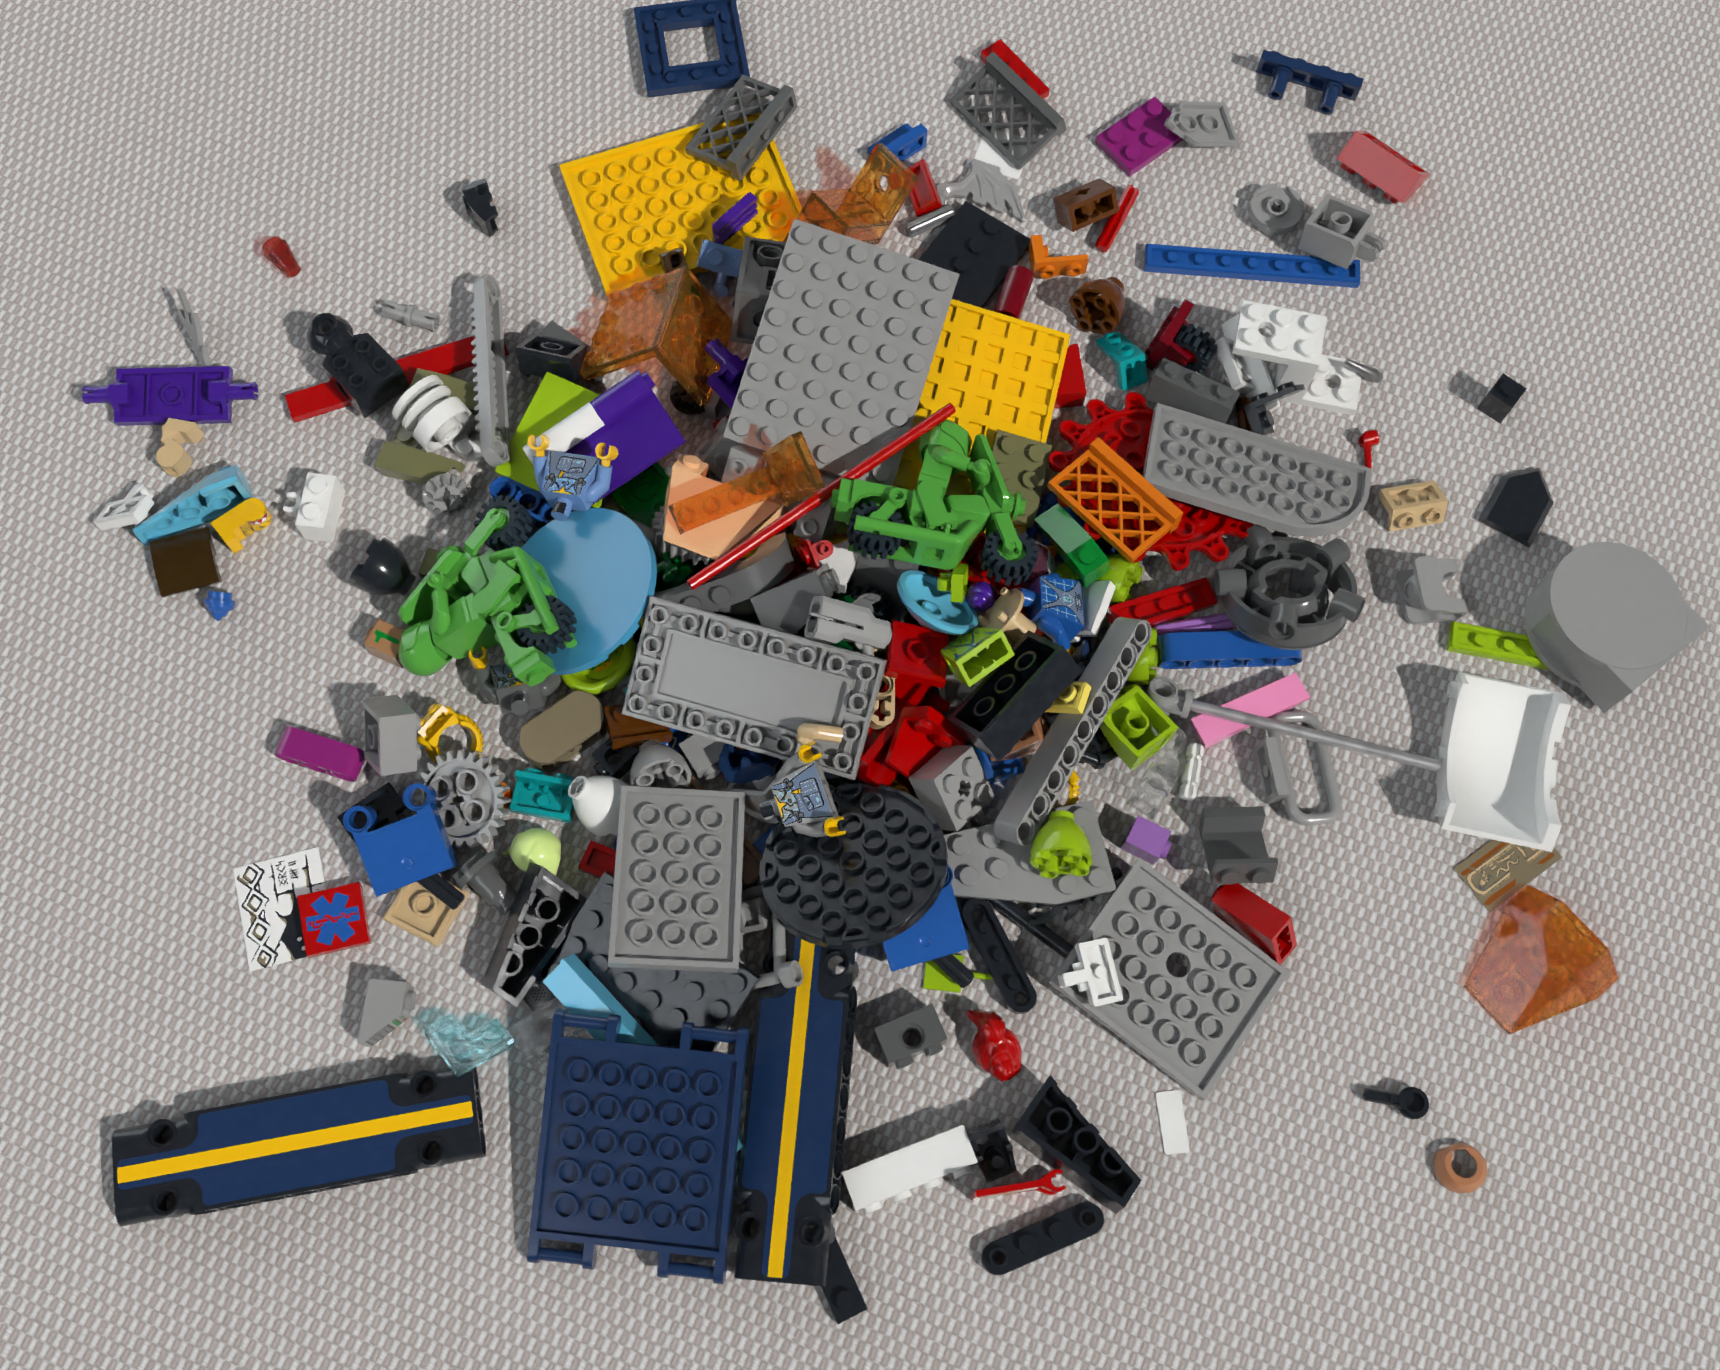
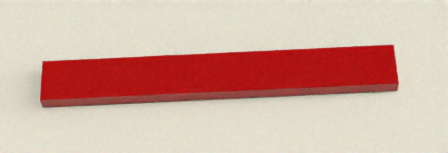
[285,336,509,423]

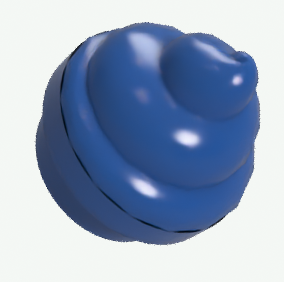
[204,591,235,621]

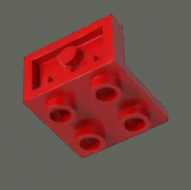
[885,706,966,779]

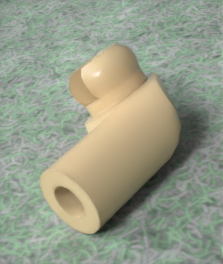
[796,723,843,745]

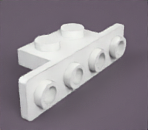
[1215,313,1280,412]

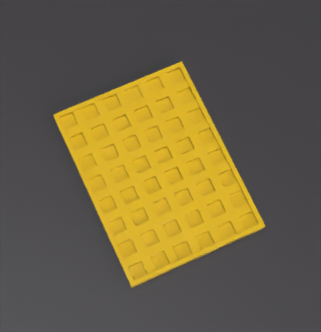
[893,299,1071,535]

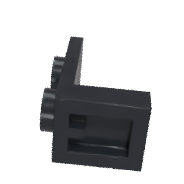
[1244,381,1305,436]

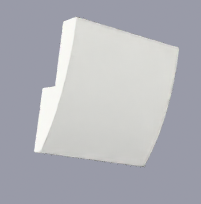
[1070,580,1116,643]

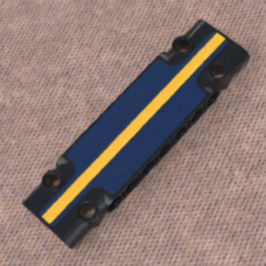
[734,923,859,1287]
[112,1063,486,1226]

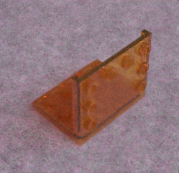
[580,266,733,406]

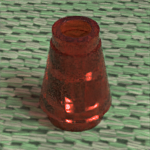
[262,236,301,278]

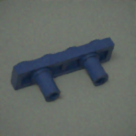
[1256,50,1364,115]

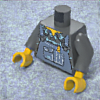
[469,647,561,715]

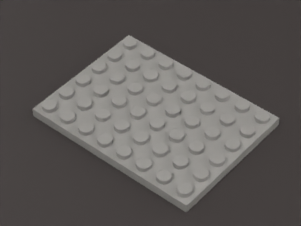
[723,219,959,486]

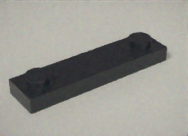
[811,1224,868,1324]

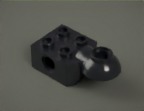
[307,313,409,418]

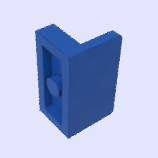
[867,123,928,173]

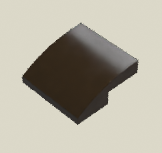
[150,527,222,598]

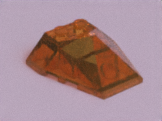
[1464,885,1619,1035]

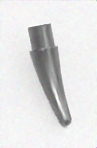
[1344,359,1383,383]

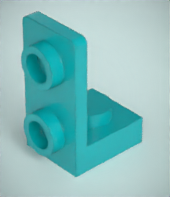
[1096,331,1148,391]

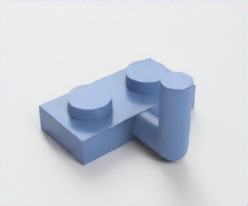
[696,239,743,297]

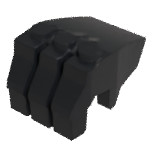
[462,178,498,237]
[967,1118,1017,1183]

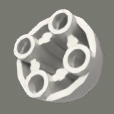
[568,775,630,836]

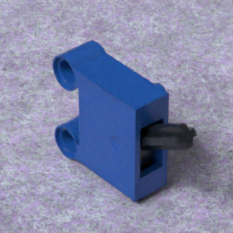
[343,783,465,910]
[882,864,974,988]

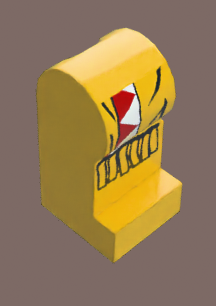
[210,498,272,554]

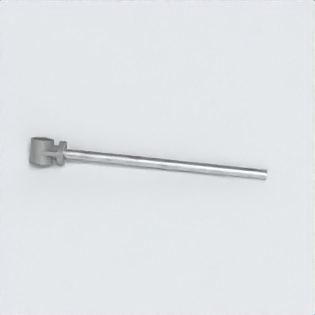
[1146,677,1441,772]

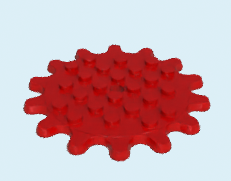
[1048,392,1254,571]

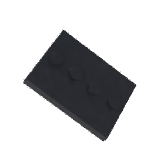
[918,201,1030,308]

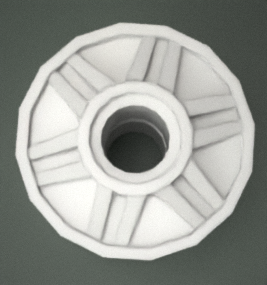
[392,375,472,452]

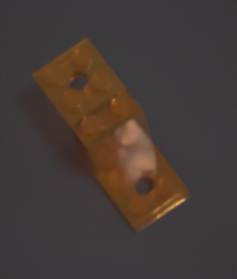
[783,143,919,245]

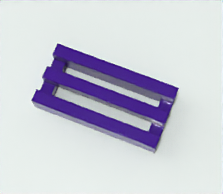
[712,192,758,245]

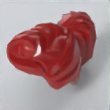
[965,1009,1022,1082]

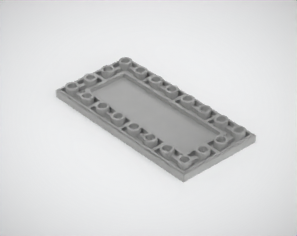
[621,596,887,780]

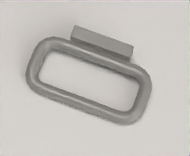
[1253,710,1342,826]

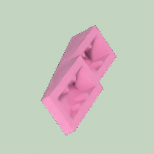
[1190,672,1310,750]

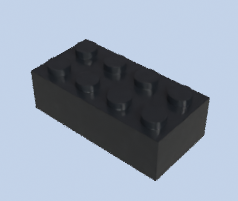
[947,630,1082,762]

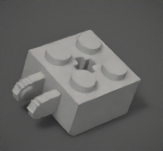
[1298,194,1386,269]
[363,695,421,776]
[909,745,995,832]

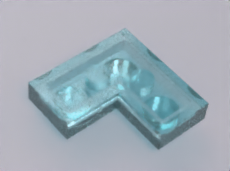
[424,1013,514,1077]

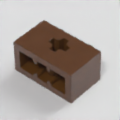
[1053,178,1119,232]

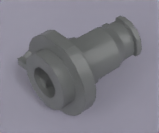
[452,850,517,916]

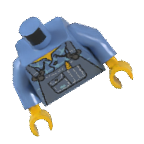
[528,434,618,521]

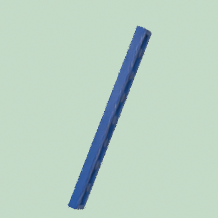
[1144,244,1361,288]

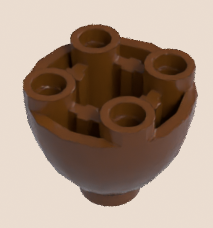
[1069,277,1125,334]

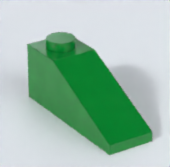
[1034,503,1109,588]

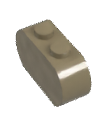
[519,691,607,772]

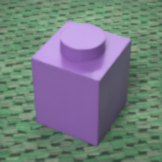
[1121,815,1172,865]

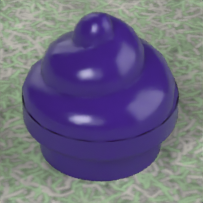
[965,581,995,611]

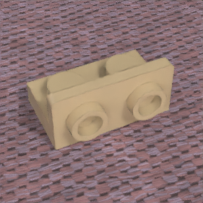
[1379,480,1448,532]

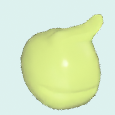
[502,828,561,876]

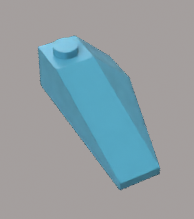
[133,465,253,546]

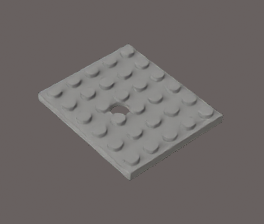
[1049,858,1290,1100]

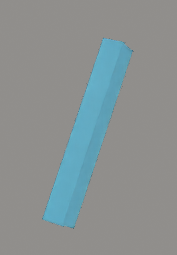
[543,954,743,1151]

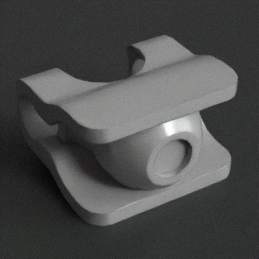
[1396,556,1468,624]

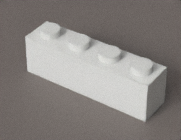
[842,1125,978,1215]

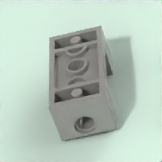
[721,444,840,543]

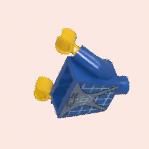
[1018,572,1085,658]

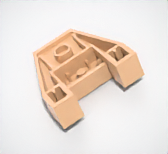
[663,454,790,560]

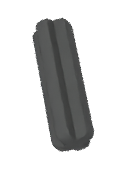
[905,204,955,238]

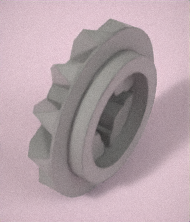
[422,473,469,516]

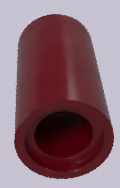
[994,265,1034,319]

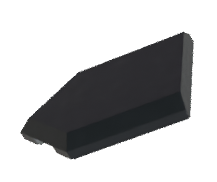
[1478,468,1554,548]

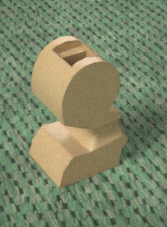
[156,418,205,477]

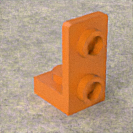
[1028,235,1089,279]

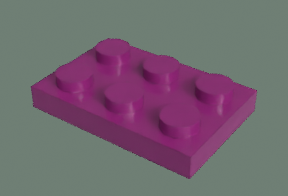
[1095,97,1183,177]

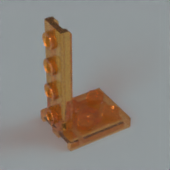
[668,431,826,535]

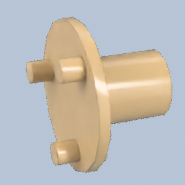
[978,587,1036,643]

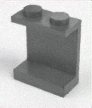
[1199,806,1278,885]

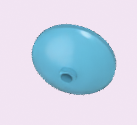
[897,570,978,635]

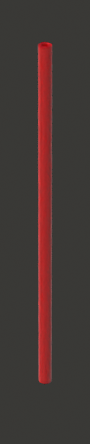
[686,403,956,590]

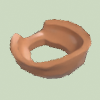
[1433,1142,1488,1194]

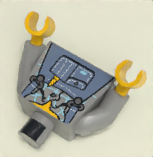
[759,741,846,838]

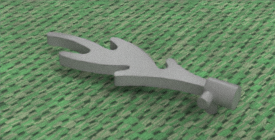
[176,289,211,367]

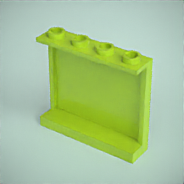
[495,372,602,508]

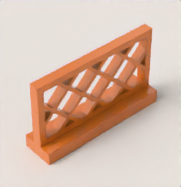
[1047,437,1183,563]

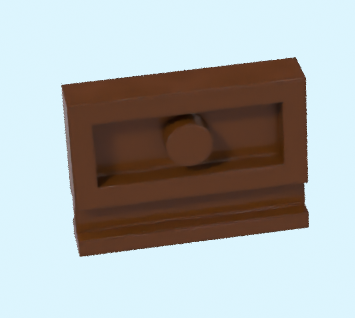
[604,704,673,749]

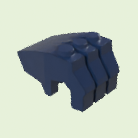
[718,743,779,783]

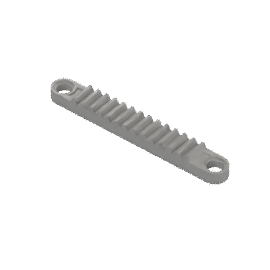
[470,274,510,467]

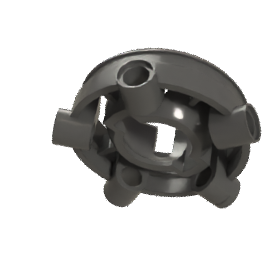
[1214,525,1366,650]

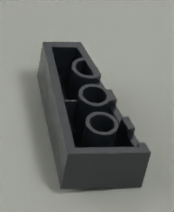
[481,862,587,1007]

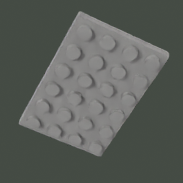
[608,785,745,973]

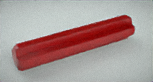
[1095,185,1139,253]

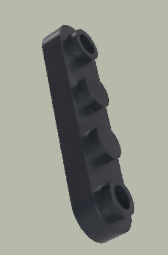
[962,898,1037,1014]
[981,1202,1104,1275]

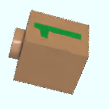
[364,619,403,668]

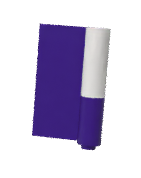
[522,369,686,512]

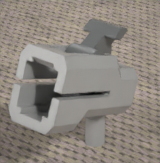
[804,593,892,656]

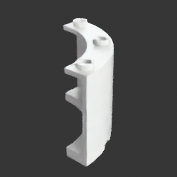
[1434,671,1571,852]

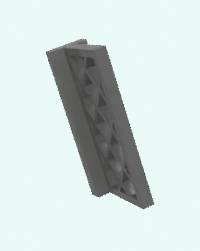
[949,52,1067,170]
[685,75,797,182]

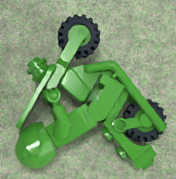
[830,419,1039,585]
[398,495,578,687]

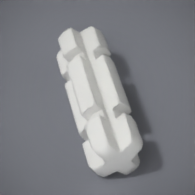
[1178,743,1204,801]

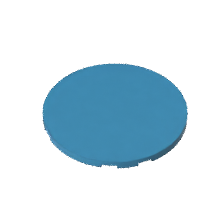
[522,508,657,675]

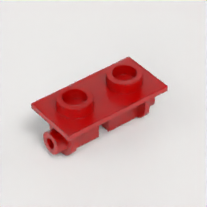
[794,538,833,568]

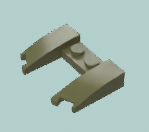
[374,368,478,485]

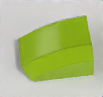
[1099,684,1179,770]

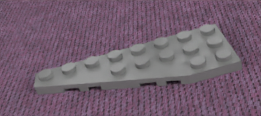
[944,800,1116,905]

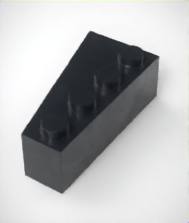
[1009,1075,1142,1214]

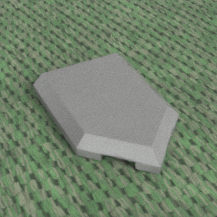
[1164,101,1240,147]

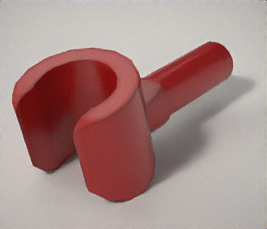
[1358,430,1379,469]

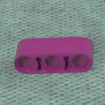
[274,726,366,782]

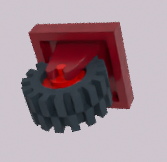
[1145,299,1218,373]

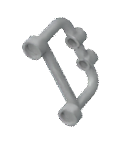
[739,885,803,989]

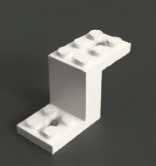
[1232,300,1364,416]

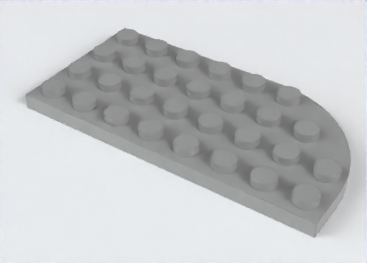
[1142,403,1371,536]

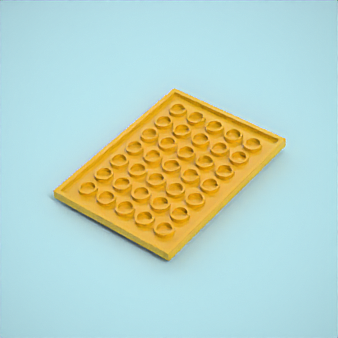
[559,113,808,301]

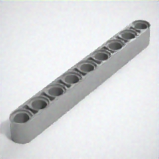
[994,617,1152,846]

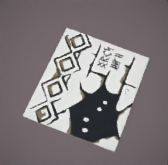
[233,847,326,972]

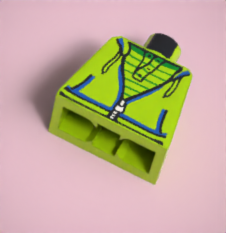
[941,628,1015,687]

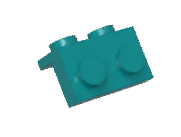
[509,768,574,823]

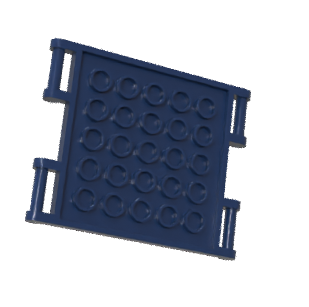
[527,1009,749,1285]

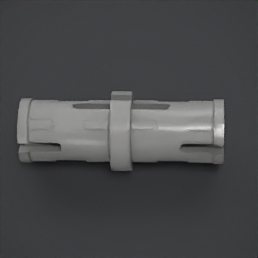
[382,300,441,332]

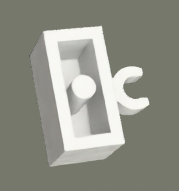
[283,473,345,542]

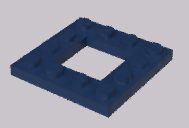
[634,0,750,98]

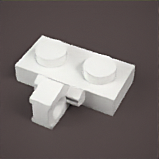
[94,483,154,531]
[1057,938,1124,1008]

